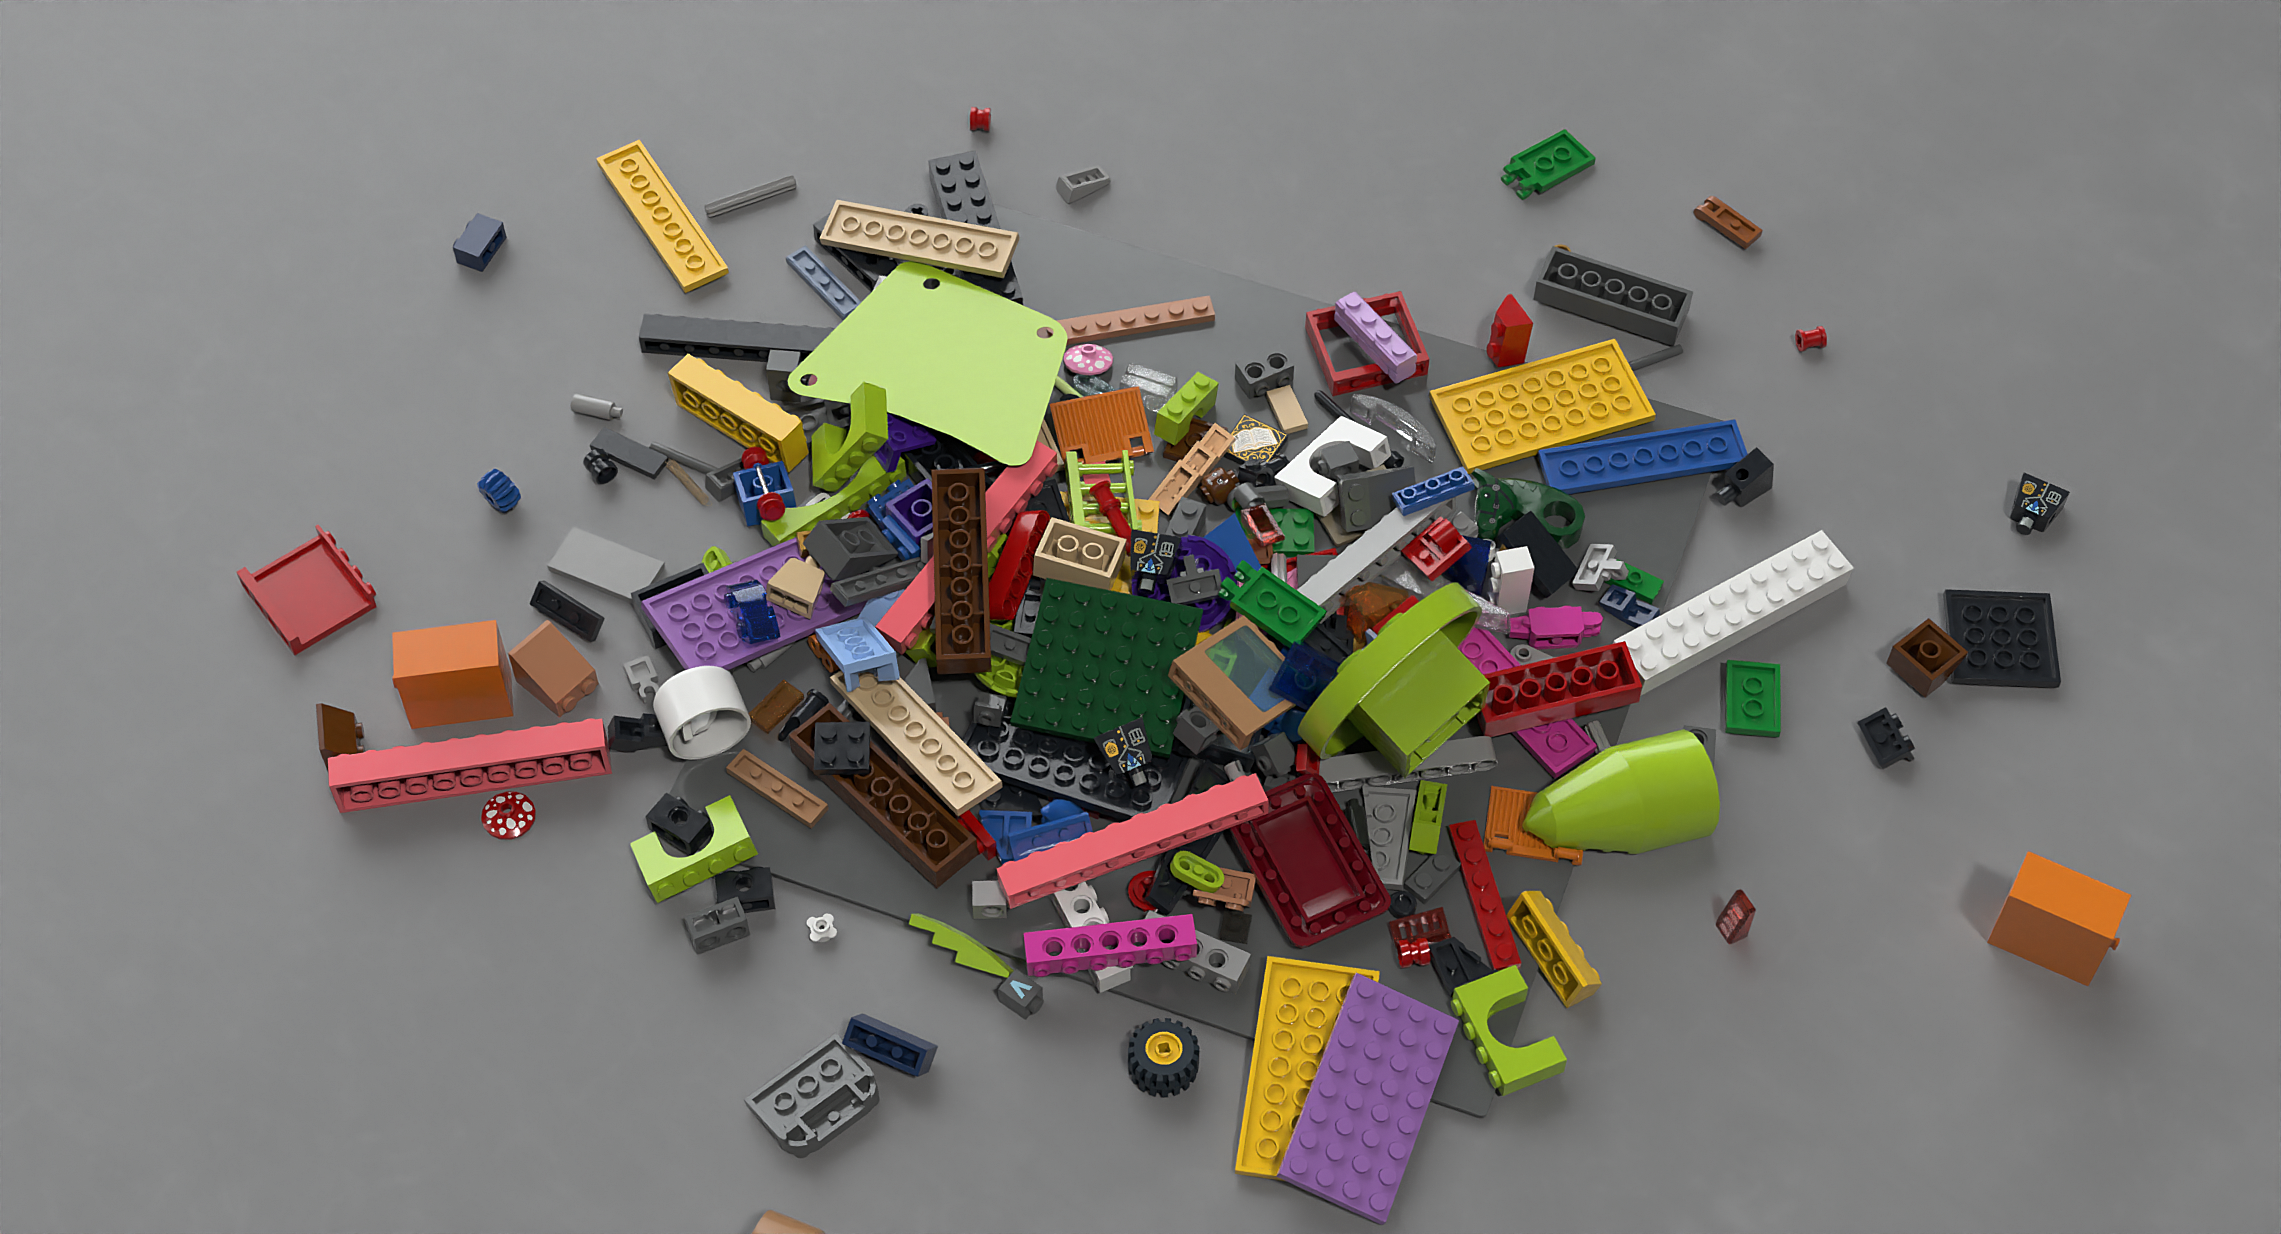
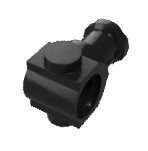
[1238,453,1290,487]

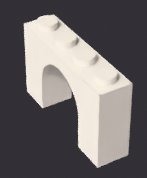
[1274,416,1391,517]

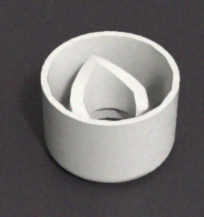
[653,666,751,760]

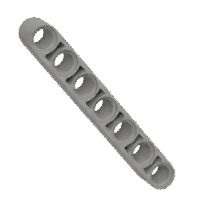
[1319,736,1498,792]

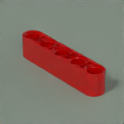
[989,510,1050,621]

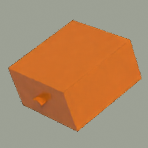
[392,620,514,729]
[1987,851,2131,986]

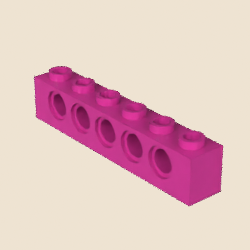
[1024,914,1197,977]

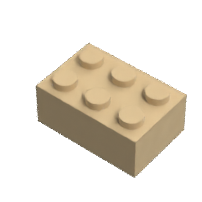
[1033,517,1127,590]

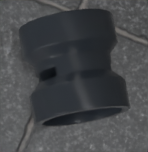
[583,448,618,484]

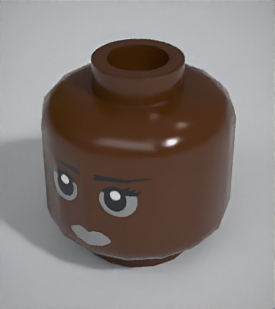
[1199,467,1239,505]

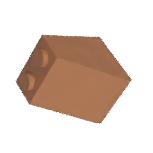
[508,620,599,717]

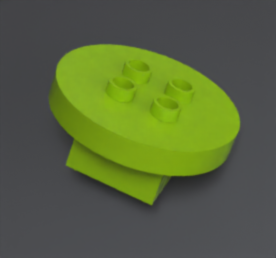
[1298,582,1490,779]

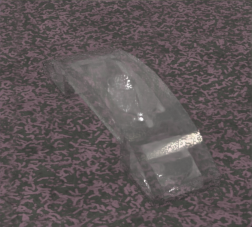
[1350,394,1436,464]

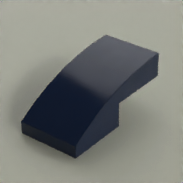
[1599,584,1660,628]

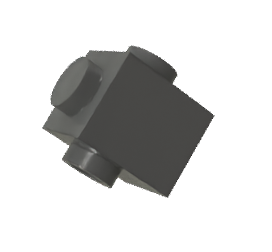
[1251,732,1296,777]

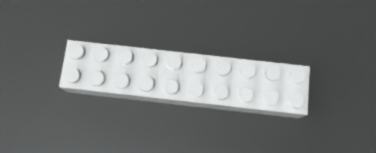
[1613,530,1854,696]

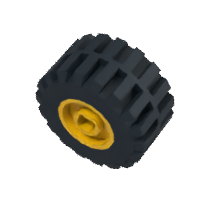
[1128,1018,1200,1098]

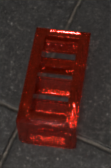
[1241,503,1285,547]
[1716,889,1756,944]
[1389,907,1452,949]

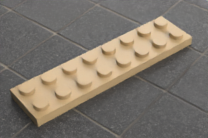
[819,200,1020,278]
[830,671,1002,816]

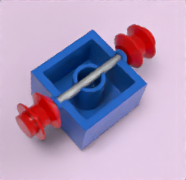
[733,446,797,527]

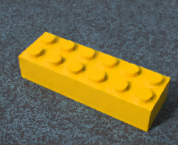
[668,354,809,473]

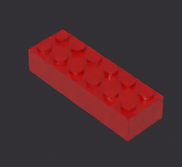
[1476,641,1642,737]

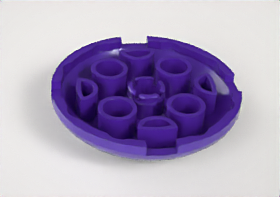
[1132,535,1237,633]

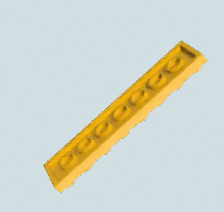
[596,140,729,293]

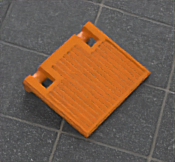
[1049,386,1154,470]
[1484,786,1583,866]

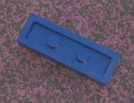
[1007,812,1093,861]

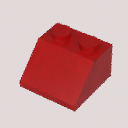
[1487,294,1533,367]

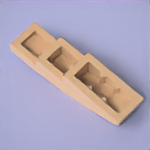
[1148,423,1236,516]

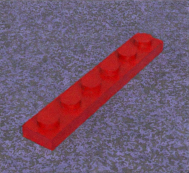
[1448,820,1521,971]

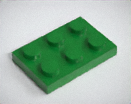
[1236,508,1315,557]
[1725,660,1781,737]

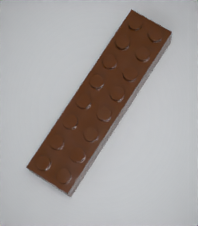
[931,468,992,674]
[789,703,978,888]

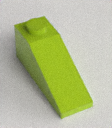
[1409,780,1448,854]

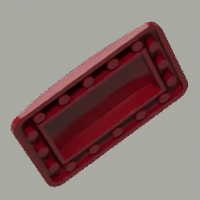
[1229,773,1391,948]

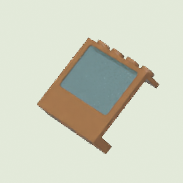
[1168,615,1316,751]

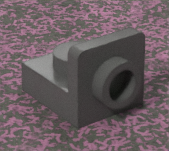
[973,692,1007,727]

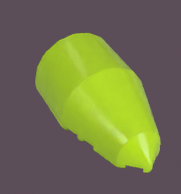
[1522,729,1720,854]

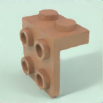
[1193,867,1256,912]

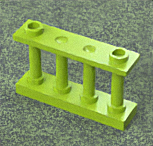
[1065,450,1142,534]

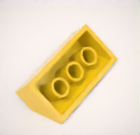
[1506,891,1602,1008]

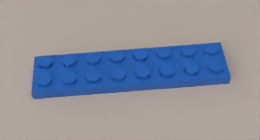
[1538,419,1748,494]

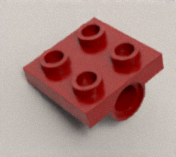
[1401,516,1472,582]

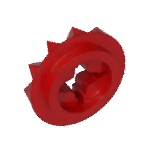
[1128,870,1158,912]

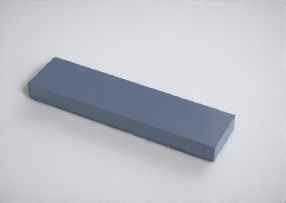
[786,245,861,320]

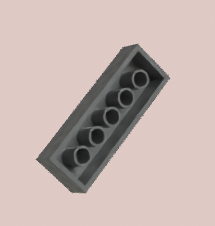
[1533,246,1693,346]

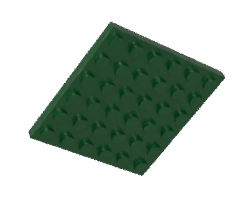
[1010,578,1203,758]

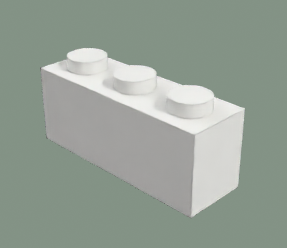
[1486,546,1534,617]

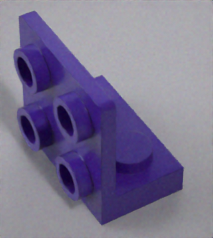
[874,412,936,473]

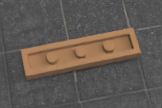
[726,749,829,829]

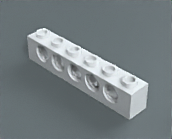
[1049,882,1133,993]

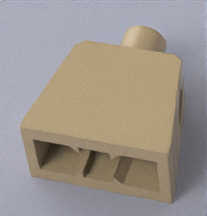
[765,556,825,619]

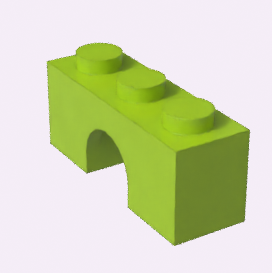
[1154,372,1219,445]

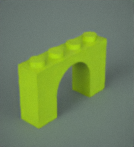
[811,382,888,492]
[630,795,758,903]
[1451,965,1567,1096]

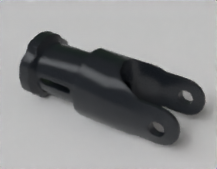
[778,689,829,742]

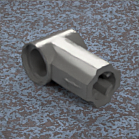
[1234,483,1289,516]

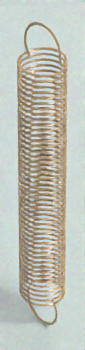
[667,459,712,506]

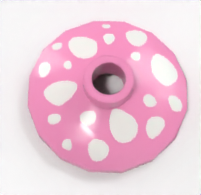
[1063,344,1113,375]

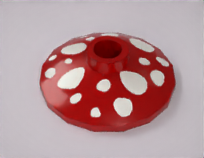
[481,791,536,840]

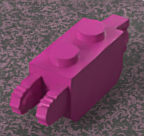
[1508,606,1603,649]

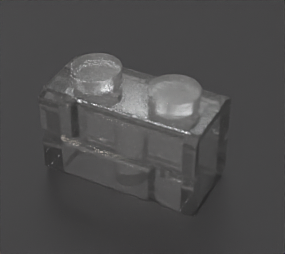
[1119,363,1177,412]

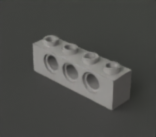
[1135,910,1251,994]

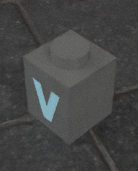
[998,969,1044,1020]

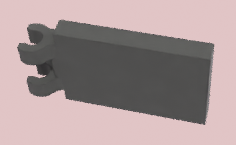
[781,398,851,449]

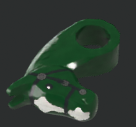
[1471,468,1585,549]

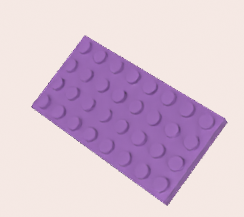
[641,537,868,670]
[1276,973,1459,1225]

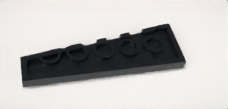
[1145,759,1230,916]

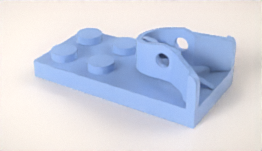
[815,617,900,692]

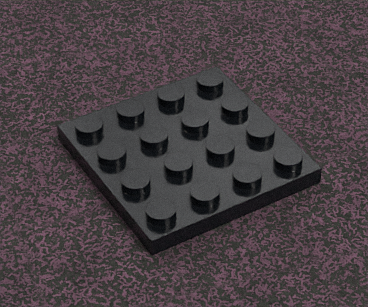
[1943,589,2061,688]

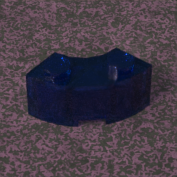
[724,579,781,644]

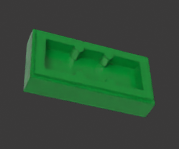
[1604,559,1664,605]

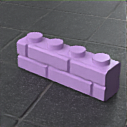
[1334,292,1417,383]

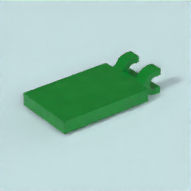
[1501,129,1596,201]
[1218,560,1327,651]

